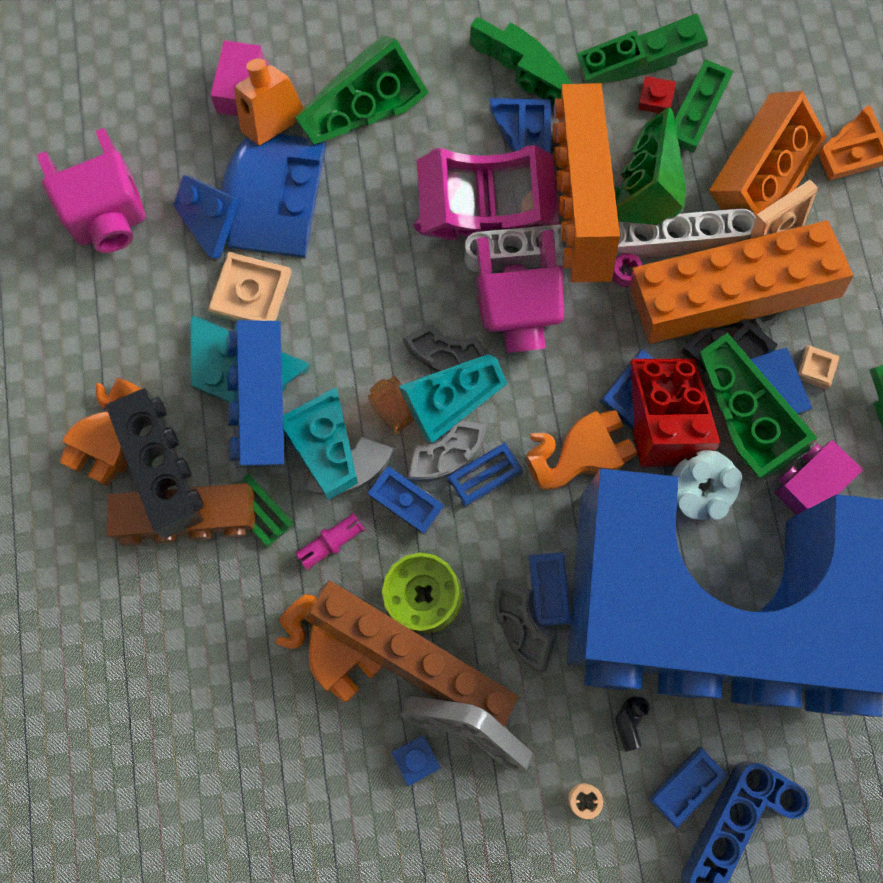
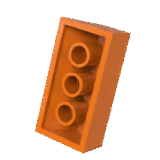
[709,91,827,216]

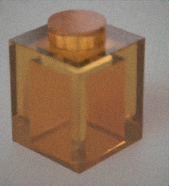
[368,375,414,435]

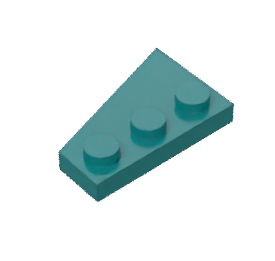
[398,354,508,443]
[283,387,358,500]

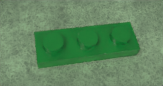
[675,59,734,153]

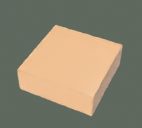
[797,345,840,390]

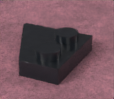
[682,319,778,374]

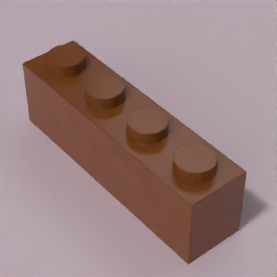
[107,483,256,546]

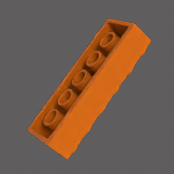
[552,83,620,283]
[630,220,854,344]

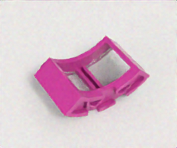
[417,145,560,241]

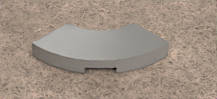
[408,420,487,482]
[306,437,394,495]

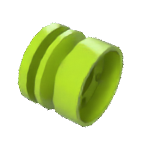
[382,552,464,634]

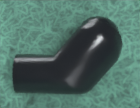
[615,696,650,752]

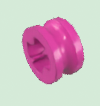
[612,253,642,287]

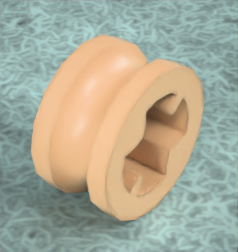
[568,783,604,819]

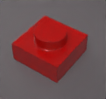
[638,76,676,114]

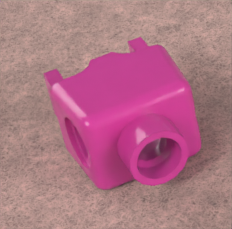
[36,128,146,253]
[474,229,564,353]

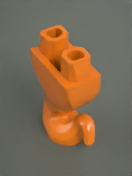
[59,378,142,487]
[525,410,637,490]
[275,594,383,703]

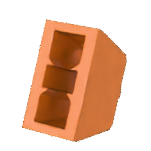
[234,58,304,146]

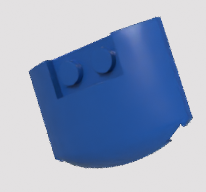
[221,134,327,258]

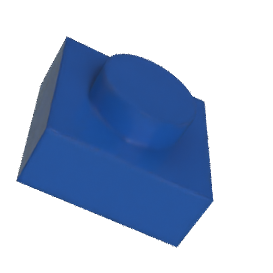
[391,734,441,786]

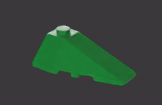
[294,35,429,144]
[614,107,686,225]
[699,333,818,479]

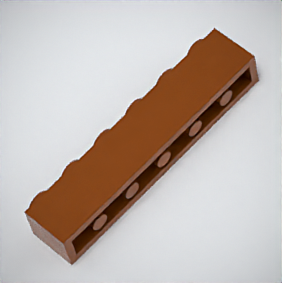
[303,580,519,726]

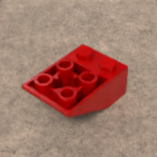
[630,359,721,467]

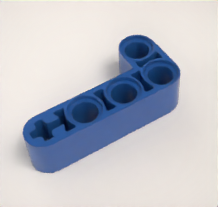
[681,761,810,883]

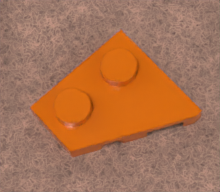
[818,105,883,181]

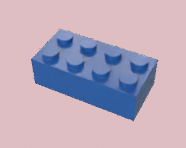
[226,320,284,468]

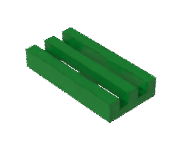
[236,473,294,548]

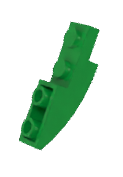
[576,13,708,83]
[470,16,571,107]

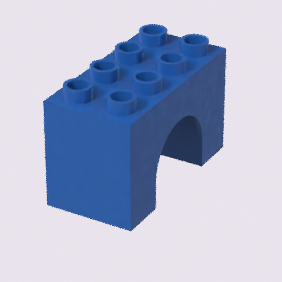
[567,468,883,717]

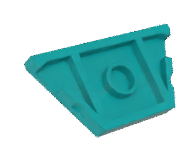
[191,316,310,404]

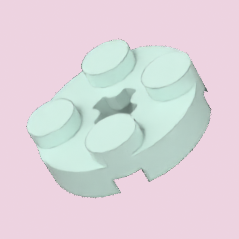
[671,450,742,520]

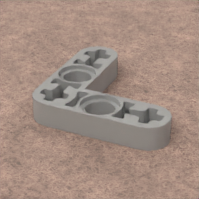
[401,696,533,773]

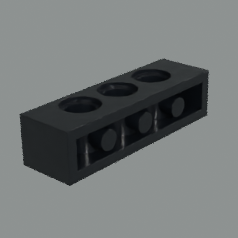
[105,388,205,539]

